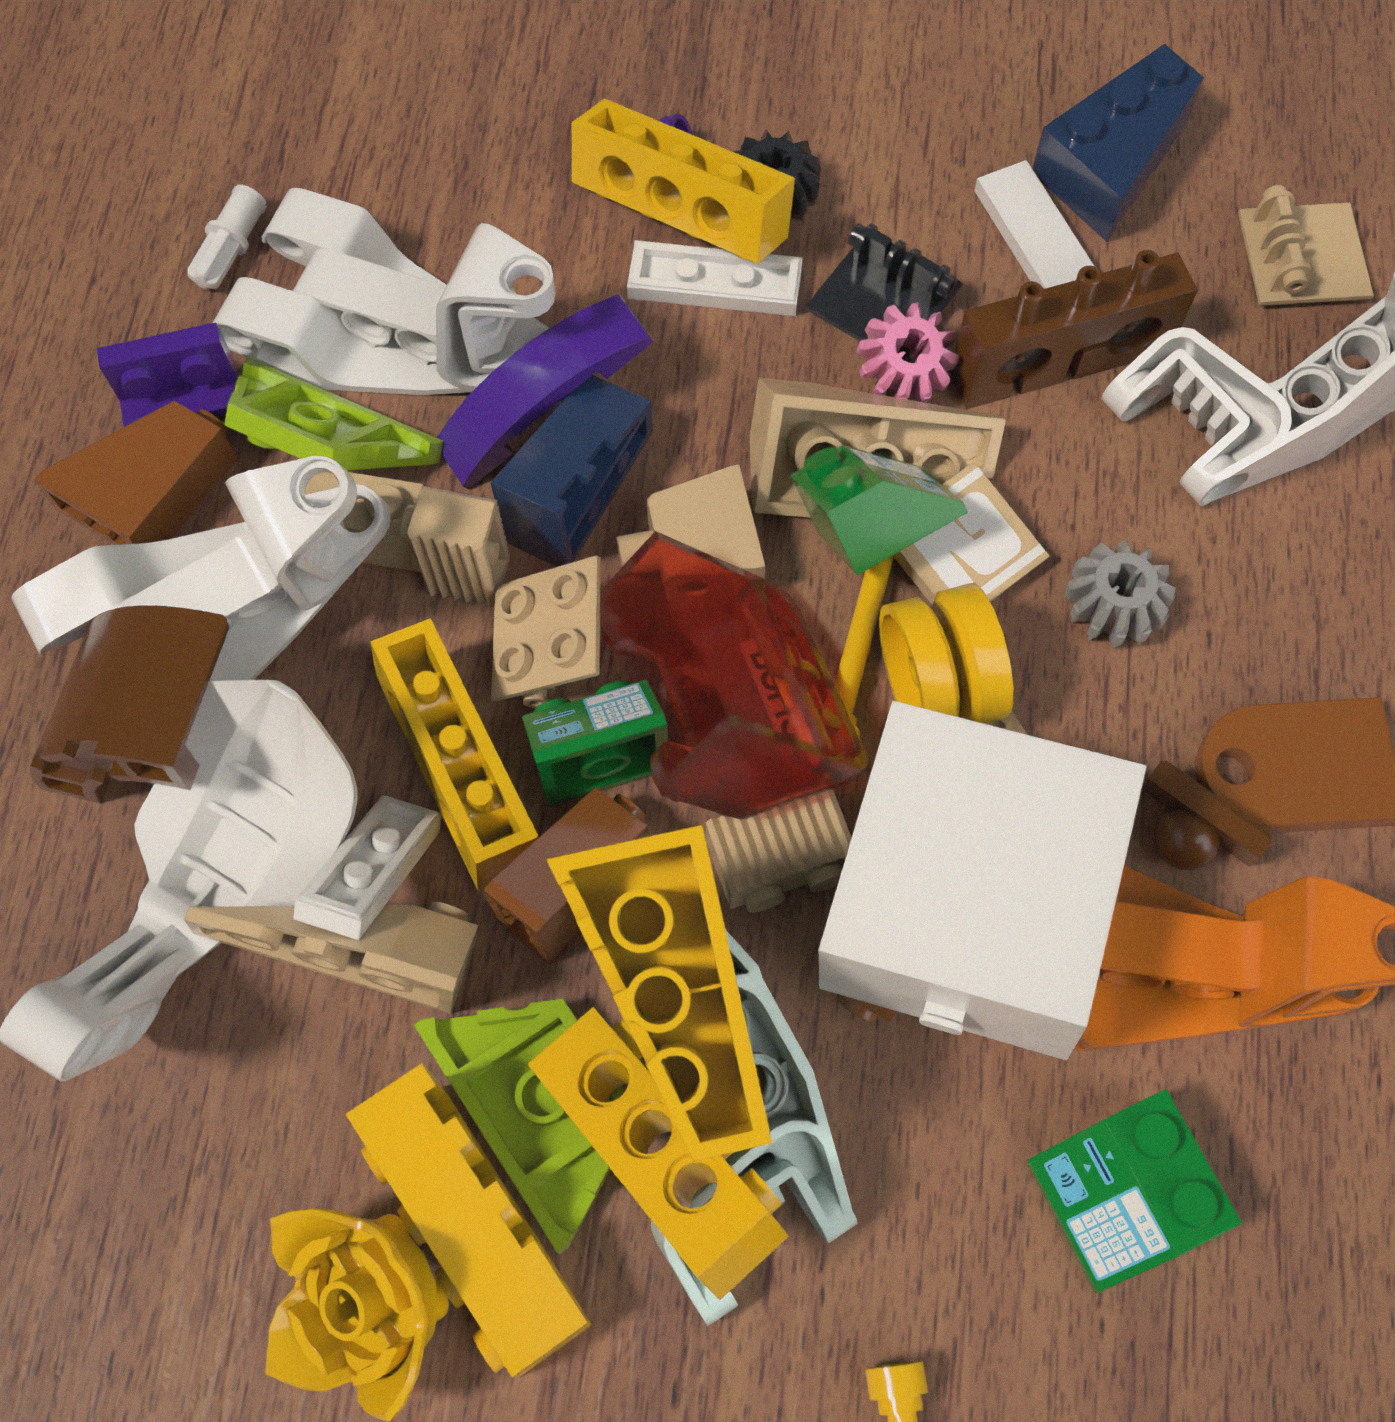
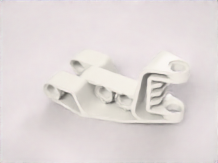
[213,188,556,395]
[1102,272,1395,506]
[11,456,391,681]

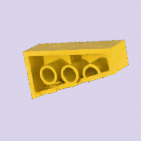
[546,825,772,1161]
[345,1063,592,1377]

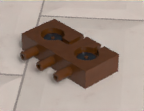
[950,250,1198,409]

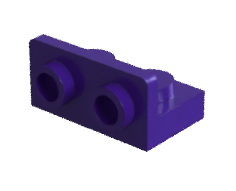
[97,322,238,427]

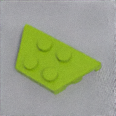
[225,358,443,470]
[413,999,625,1254]

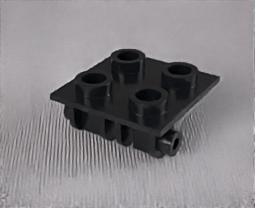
[805,223,963,360]

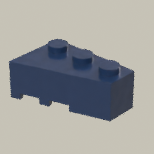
[1032,44,1204,242]
[491,375,653,567]

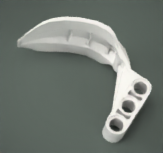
[0,680,358,1082]

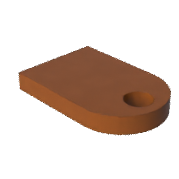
[1195,697,1395,833]

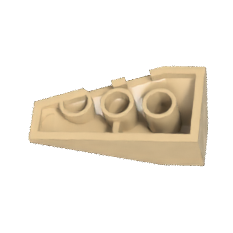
[750,377,1006,518]
[184,902,478,1014]

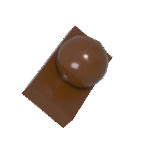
[1141,760,1275,871]

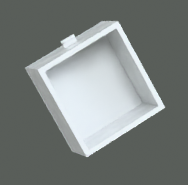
[818,700,1147,1061]

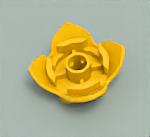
[265,1207,449,1422]

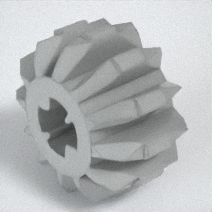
[1065,539,1176,649]

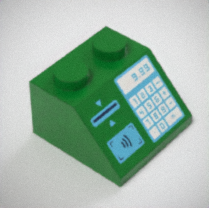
[790,445,968,575]
[522,680,671,807]
[1026,1089,1243,1294]

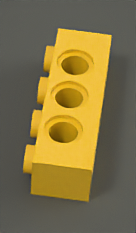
[572,98,795,264]
[370,618,539,891]
[528,1007,789,1300]

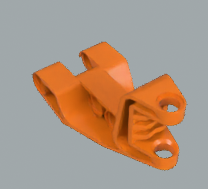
[1073,865,1395,1051]

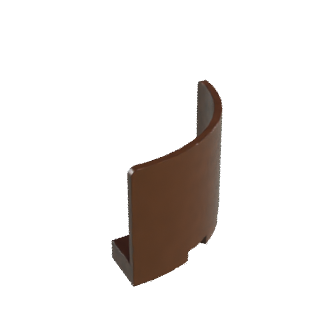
[30,605,230,804]

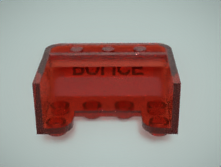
[600,531,868,820]

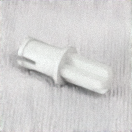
[187,185,267,290]

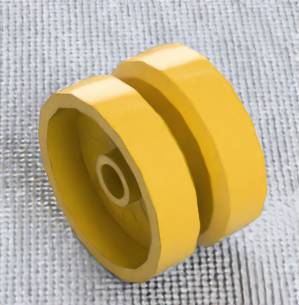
[879,582,1014,724]

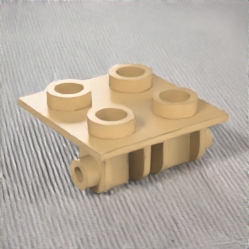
[1238,185,1374,305]
[491,555,601,708]

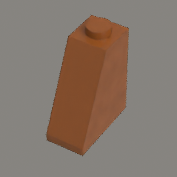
[34,401,237,545]
[484,787,649,965]

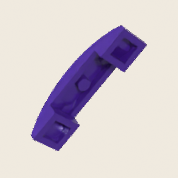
[437,294,653,490]

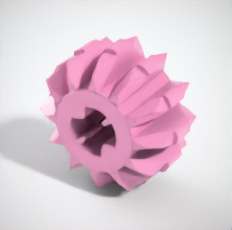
[857,302,959,403]

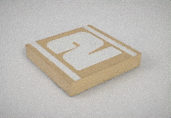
[893,462,1050,605]

